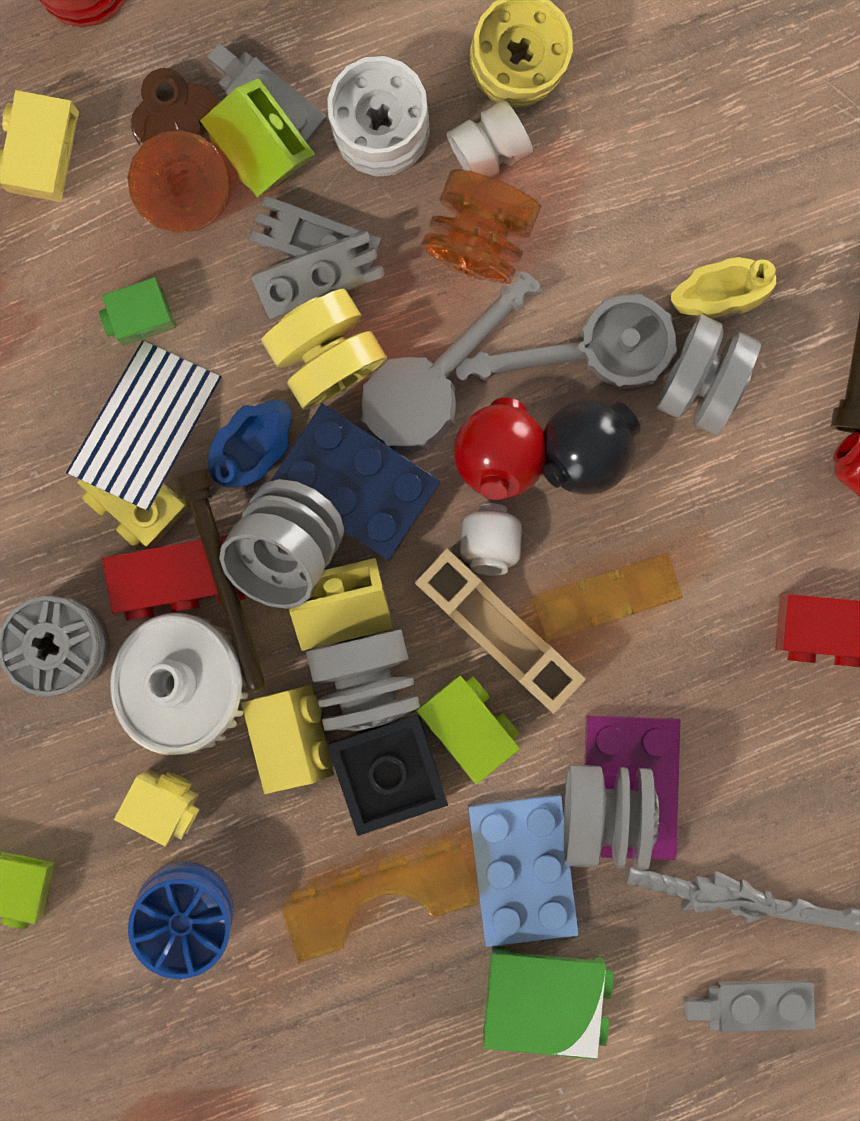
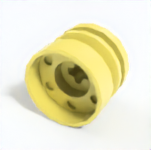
[469,0,573,107]

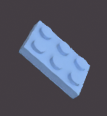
[468,794,579,947]

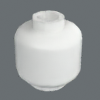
[460,503,522,576]

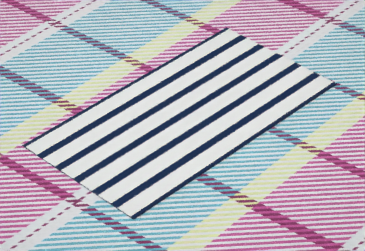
[66,340,221,511]

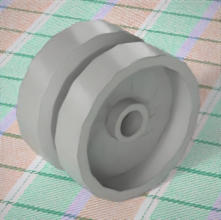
[656,314,761,436]

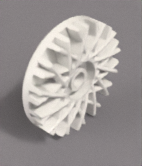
[110,613,248,755]

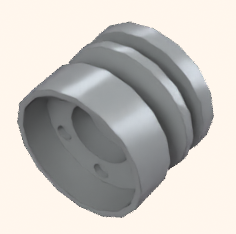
[219,479,344,609]
[0,596,110,697]
[306,629,420,731]
[564,765,659,870]

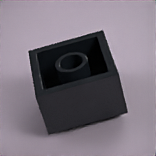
[327,712,448,836]

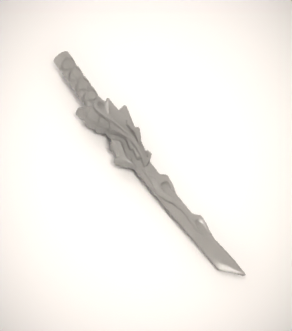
[625,866,860,932]

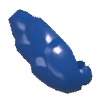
[207,399,292,488]

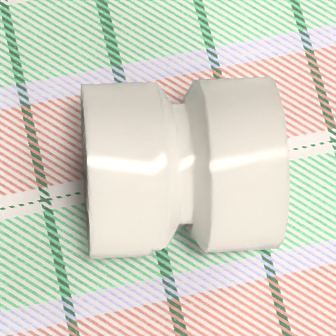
[447,100,533,186]

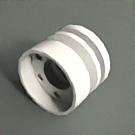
[327,56,430,177]

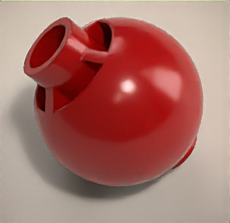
[453,398,547,500]

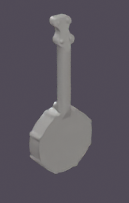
[362,271,542,452]
[455,293,677,391]

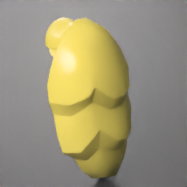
[671,257,776,319]

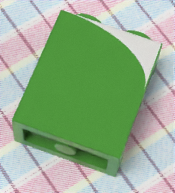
[483,946,613,1059]

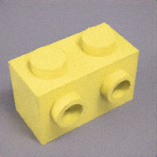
[0,90,79,202]
[77,480,190,548]
[289,558,393,651]
[241,684,335,794]
[114,769,200,847]

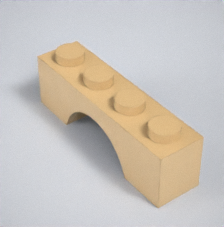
[415,549,586,714]

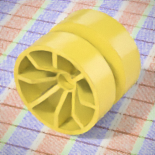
[261,289,388,410]

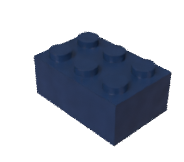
[270,403,441,561]

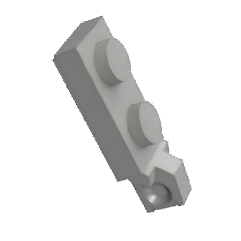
[207,43,327,143]
[683,979,815,1032]

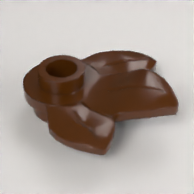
[131,68,220,159]

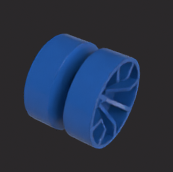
[128,862,234,979]

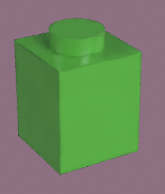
[99,277,176,346]

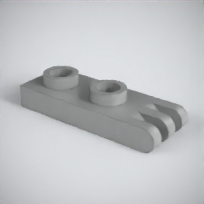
[248,196,382,285]
[251,231,385,319]

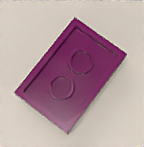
[584,715,681,860]

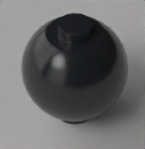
[543,401,640,495]

